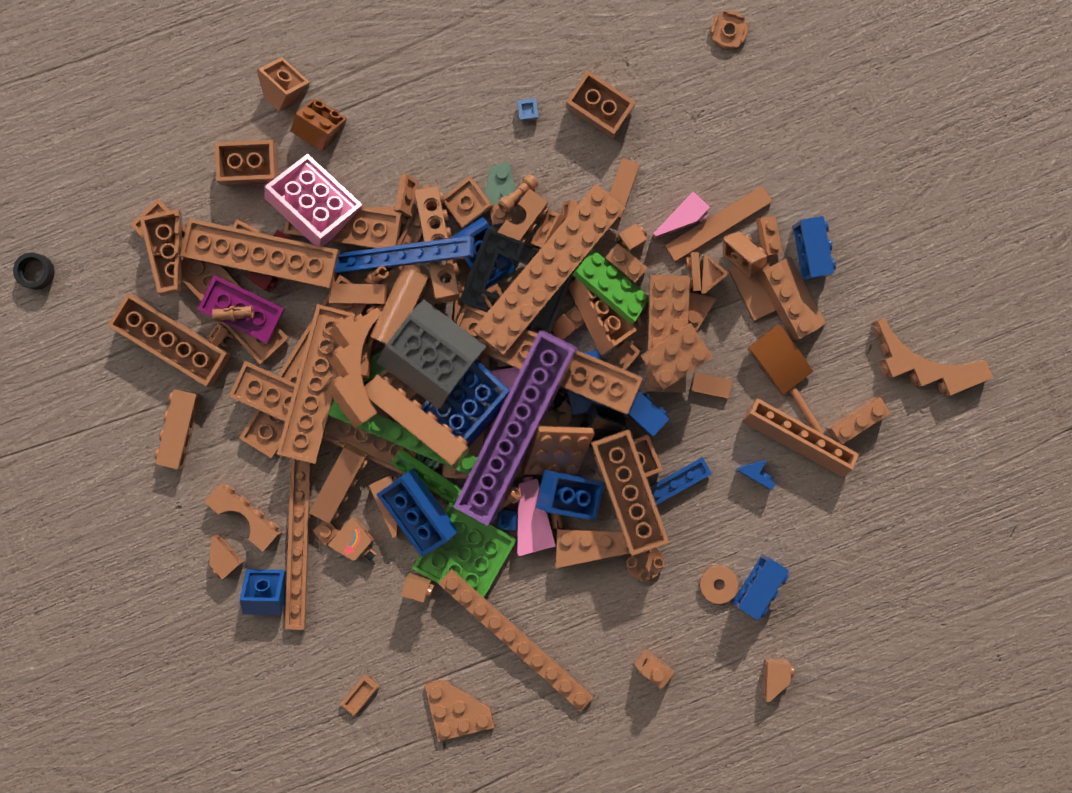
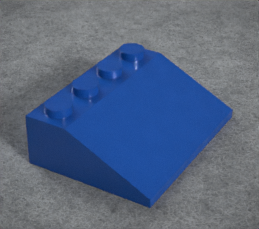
[421,360,511,447]

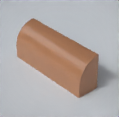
[370,266,431,344]

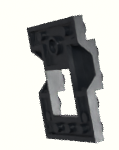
[459,228,575,334]

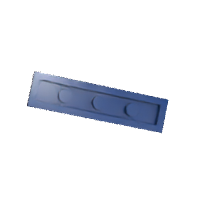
[649,457,712,505]

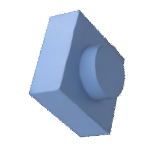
[517,98,539,121]

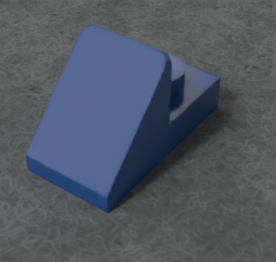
[736,460,776,490]

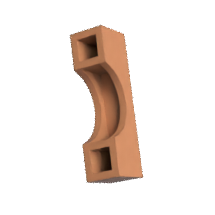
[204,483,282,552]

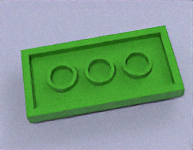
[573,248,649,325]

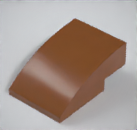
[747,324,813,395]

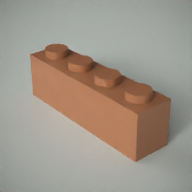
[154,389,201,469]
[309,443,368,523]

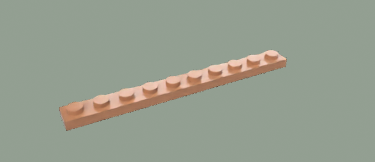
[285,458,311,630]
[438,568,593,712]

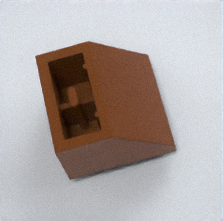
[290,98,347,151]

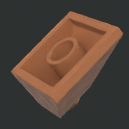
[257,57,310,111]

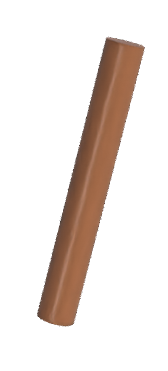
[789,386,824,433]

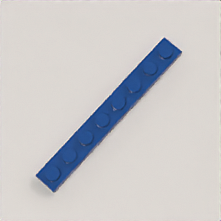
[335,236,474,274]

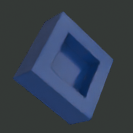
[498,509,518,530]

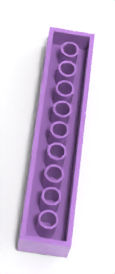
[454,331,579,526]

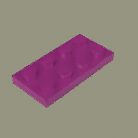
[197,275,285,344]

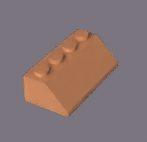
[757,256,826,341]

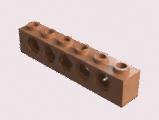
[415,186,463,304]

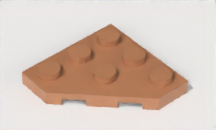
[425,679,495,742]

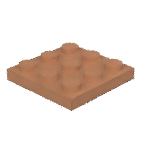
[522,426,594,475]

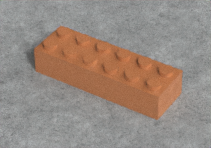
[646,275,690,393]
[107,293,232,387]
[591,430,669,556]

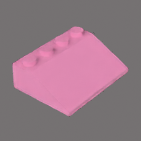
[264,154,362,247]

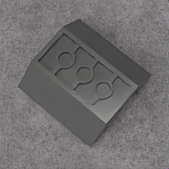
[377,300,487,409]

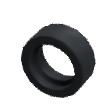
[13,252,55,290]

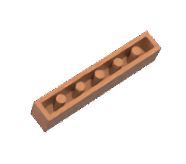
[365,375,470,468]
[742,398,859,477]

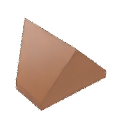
[699,255,729,295]

